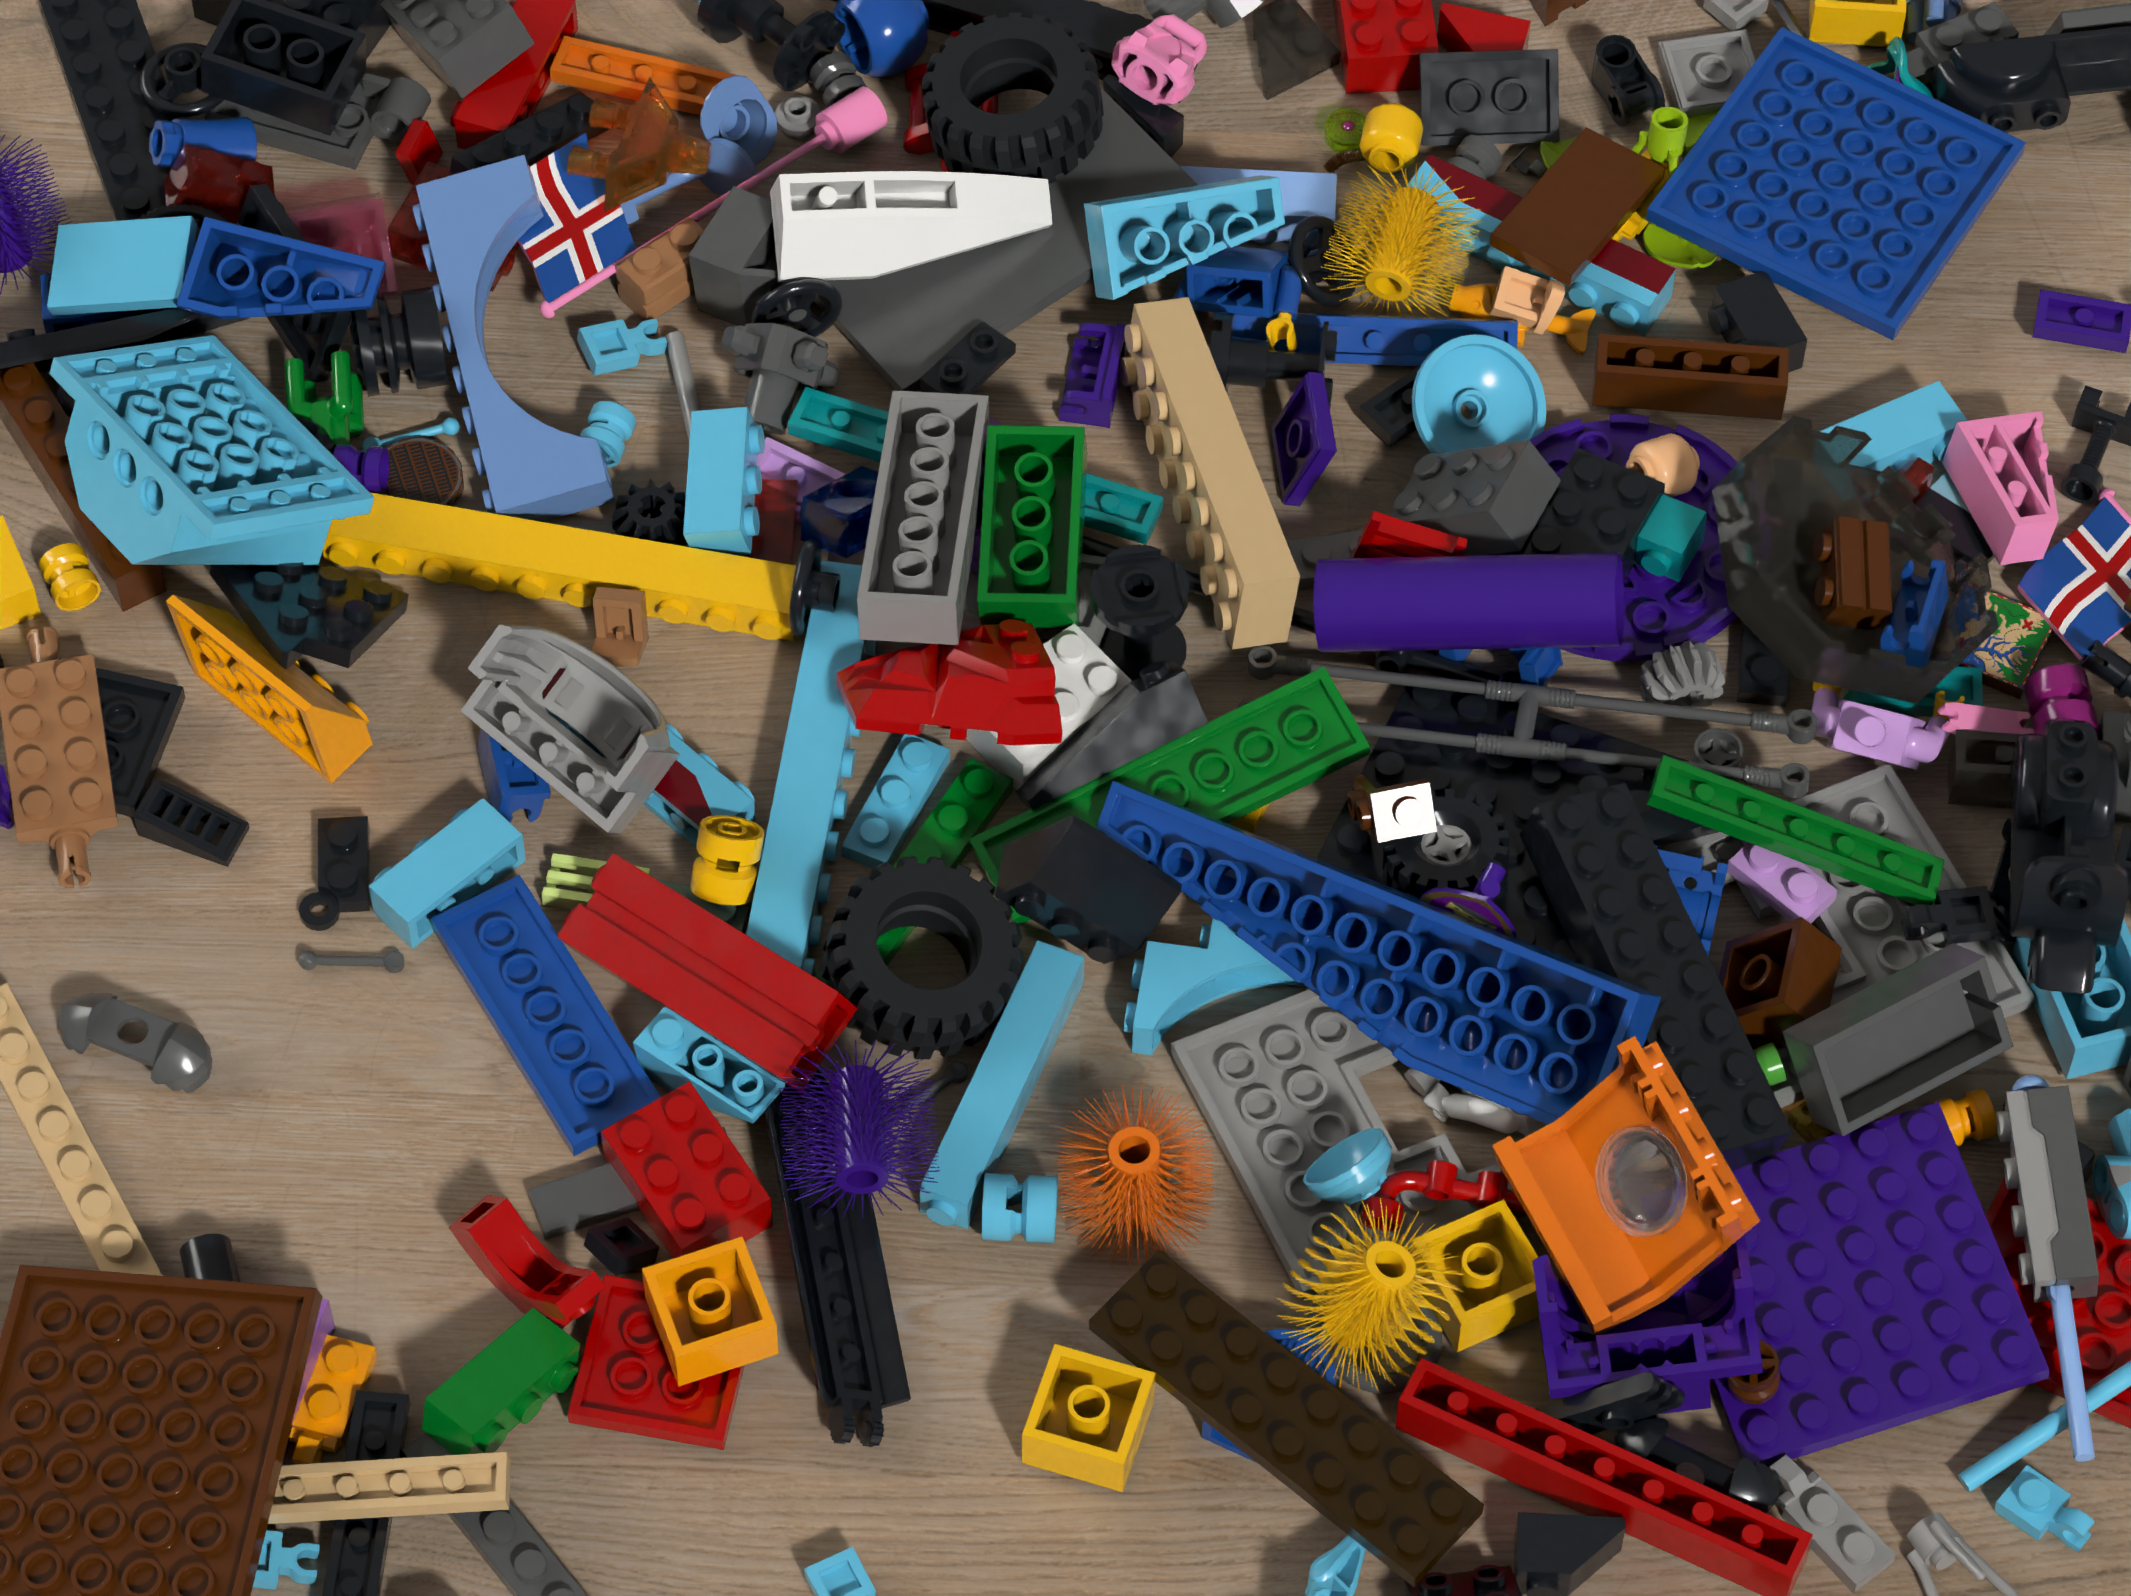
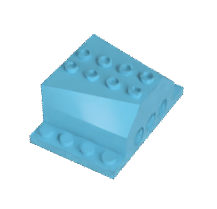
[49,335,375,565]

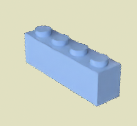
[1180,166,1337,247]

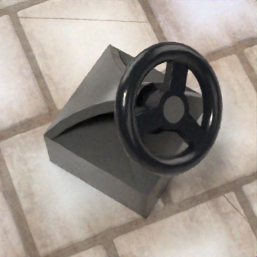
[688,186,842,337]

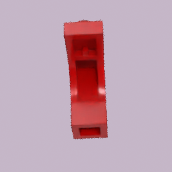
[449,1195,606,1329]

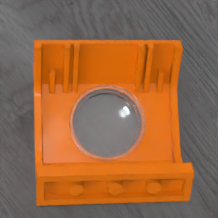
[1492,1036,1760,1337]

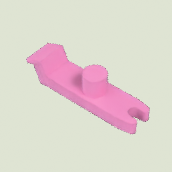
[1937,702,2035,750]

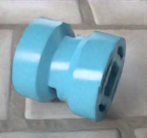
[580,401,637,468]

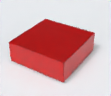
[395,119,443,185]

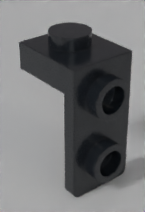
[920,322,1016,394]

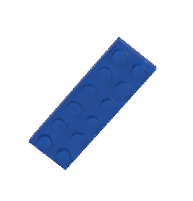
[431,875,661,1156]

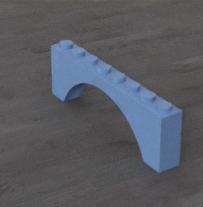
[412,155,616,522]

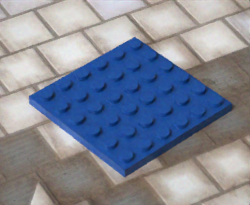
[1646,27,2026,340]

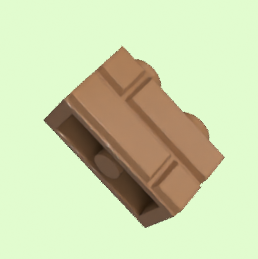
[615,217,704,321]

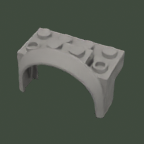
[460,624,680,834]

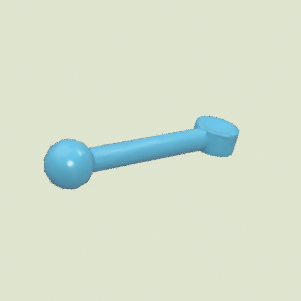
[362,417,460,450]

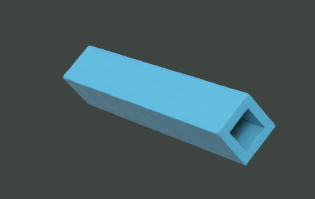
[920,940,1085,1230]

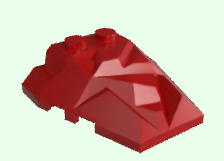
[836,619,1062,745]

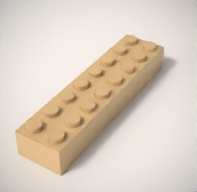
[1119,297,1300,650]

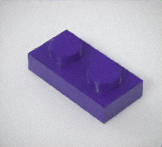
[2032,289,2131,353]

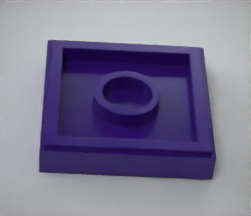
[1271,372,1337,507]

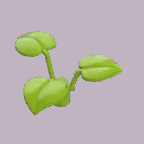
[1540,107,1719,269]

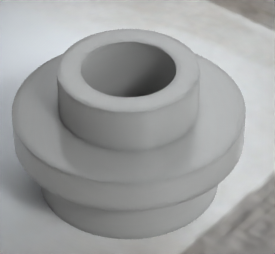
[775,96,821,140]

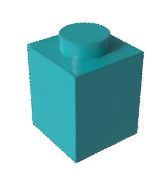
[1635,494,1707,582]

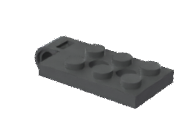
[204,73,431,170]

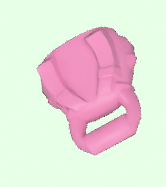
[1111,14,1208,105]

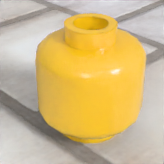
[1359,103,1423,173]

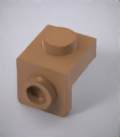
[591,587,649,667]

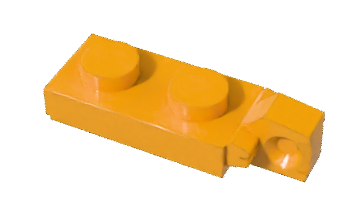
[289,1334,378,1464]

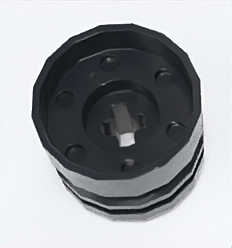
[350,286,448,397]

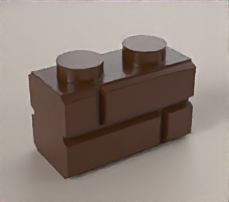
[1813,516,1892,630]

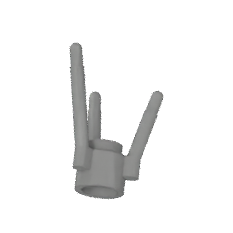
[1907,1513,2020,1596]

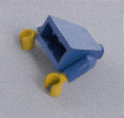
[1173,246,1302,352]

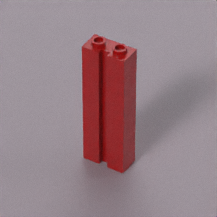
[557,853,858,1094]

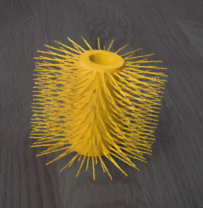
[1321,160,1483,317]
[1277,1198,1464,1392]

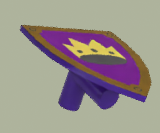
[1420,862,1517,938]

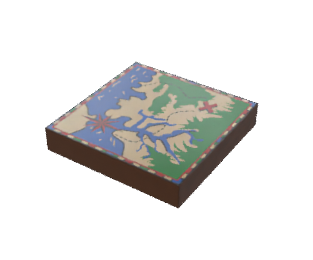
[1930,582,2054,699]

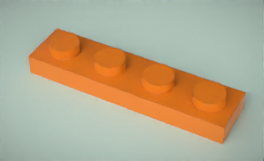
[550,35,735,115]

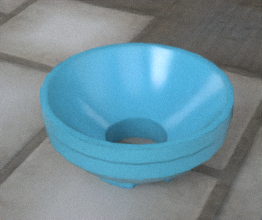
[1303,1128,1392,1206]

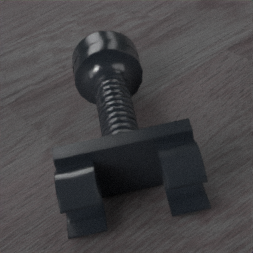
[2060,385,2131,503]

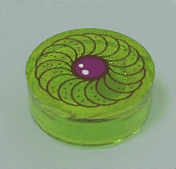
[1324,108,1366,154]

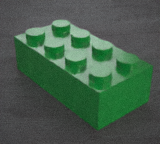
[977,425,1088,628]

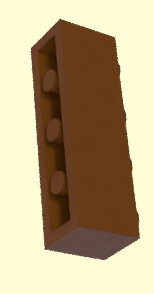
[1592,333,1789,420]

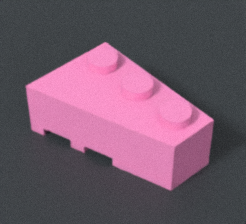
[1942,411,2059,565]

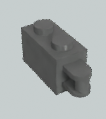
[1906,2,2019,99]

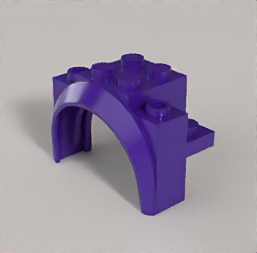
[1533,1234,1763,1415]

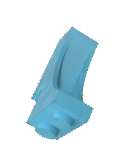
[1124,918,1308,1055]

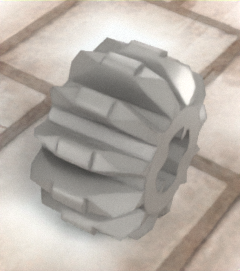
[1640,640,1726,708]

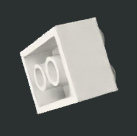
[966,623,1132,791]

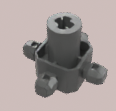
[722,323,840,435]

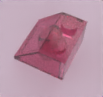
[287,192,398,294]

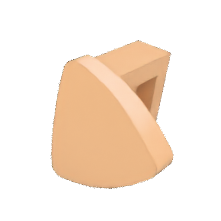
[1489,266,1565,335]

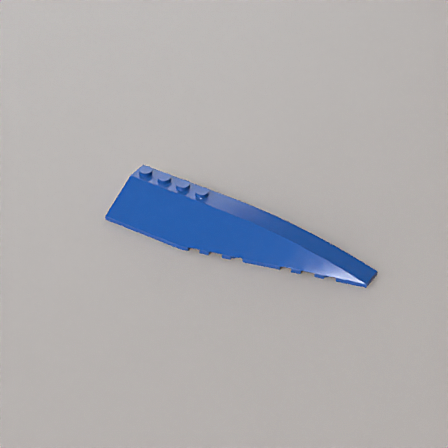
[1096,781,1661,1125]

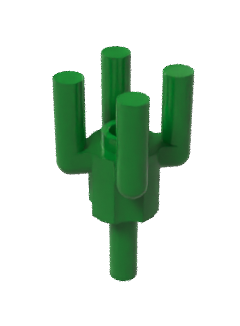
[284,351,364,449]

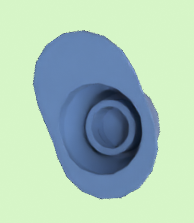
[700,75,778,165]

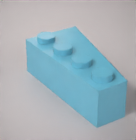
[1084,175,1285,300]

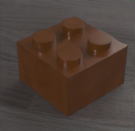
[1719,917,1842,1050]

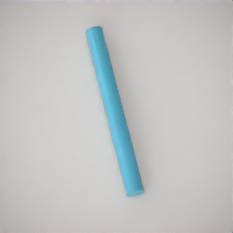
[1957,1360,2131,1493]

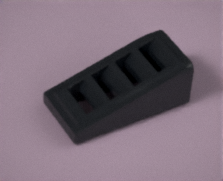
[1103,74,1184,158]
[134,779,250,867]

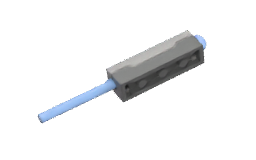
[1996,1075,2099,1462]

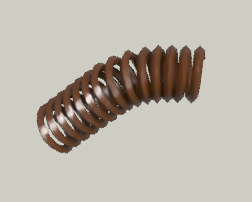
[1324,148,1366,173]

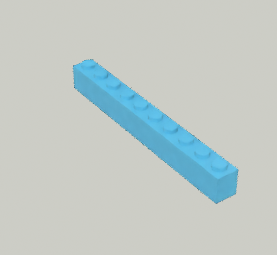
[746,560,879,976]

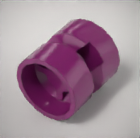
[2024,664,2101,740]

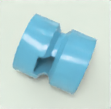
[982,1173,1058,1244]

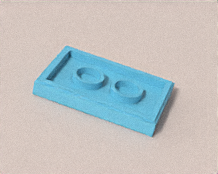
[47,216,197,316]

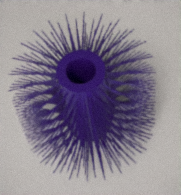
[0,135,72,295]
[779,1040,940,1218]

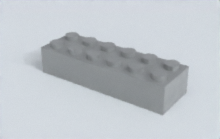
[857,390,990,645]

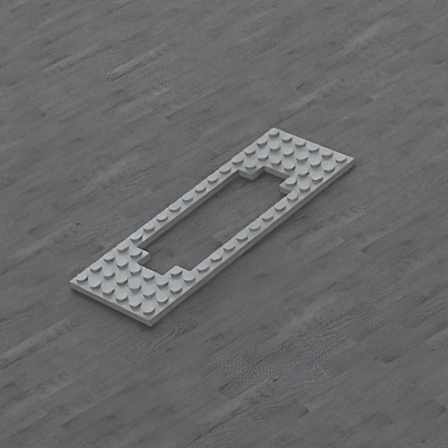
[1171,763,2035,1301]

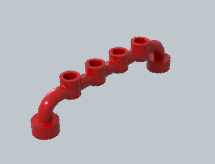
[1360,1160,1639,1231]

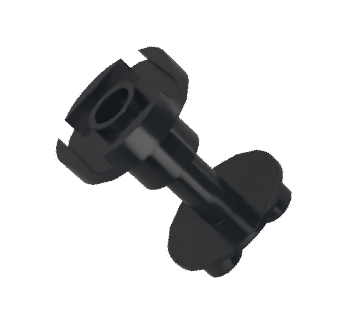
[697,0,845,91]
[1210,311,1338,408]
[1090,545,1189,681]

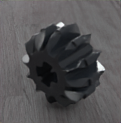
[611,478,688,546]

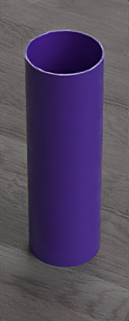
[1314,552,1624,652]

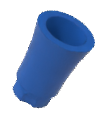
[149,117,257,182]

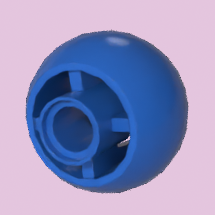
[833,0,929,77]

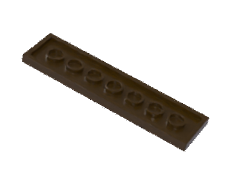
[1089,1250,1484,1587]

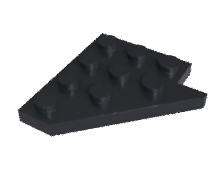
[209,562,409,669]

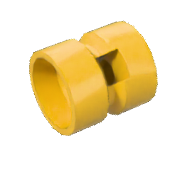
[690,815,765,906]

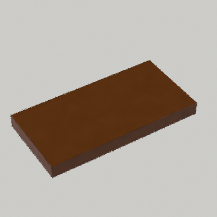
[1489,127,1666,287]

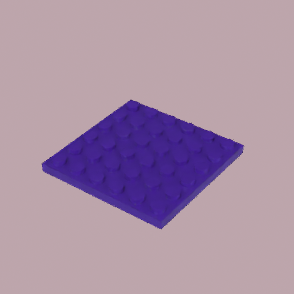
[1644,1102,2049,1467]

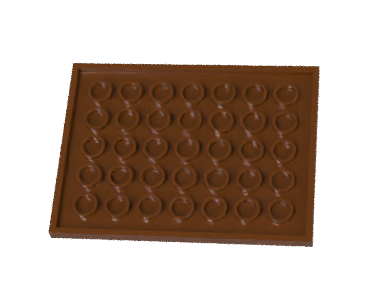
[0,1265,322,1596]

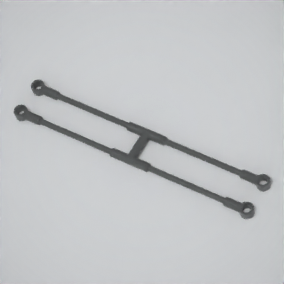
[1237,645,1817,798]

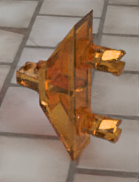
[567,77,711,212]

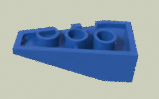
[176,217,386,319]

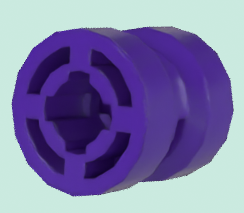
[333,444,389,495]

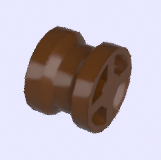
[1727,1340,1780,1405]

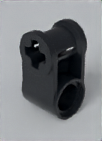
[1591,35,1665,126]

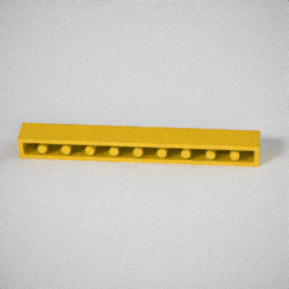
[323,492,796,642]

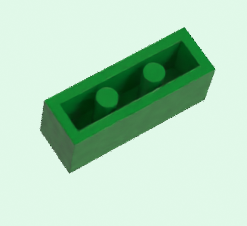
[422,1308,580,1455]

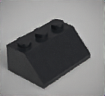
[995,815,1182,964]

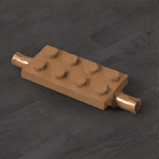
[0,627,119,888]

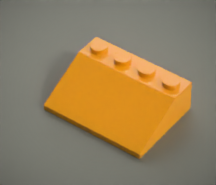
[166,594,373,784]

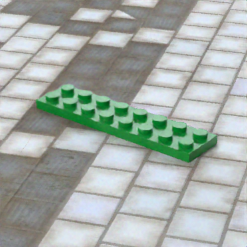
[969,666,1371,925]

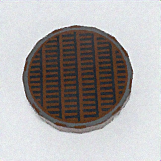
[383,437,464,507]

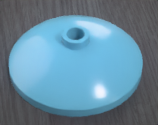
[1412,334,1546,454]

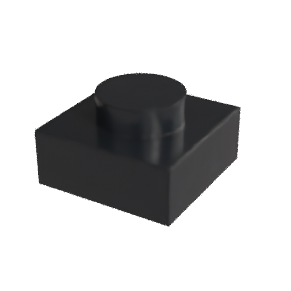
[584,1217,660,1276]

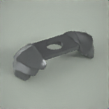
[60,993,212,1093]

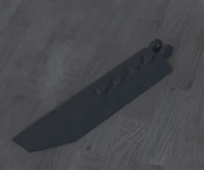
[0,308,214,372]
[766,1069,911,1447]

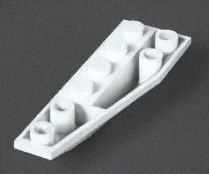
[770,171,1053,282]

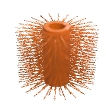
[1056,1083,1214,1271]

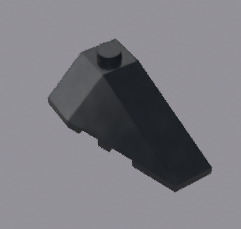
[1016,661,1208,810]

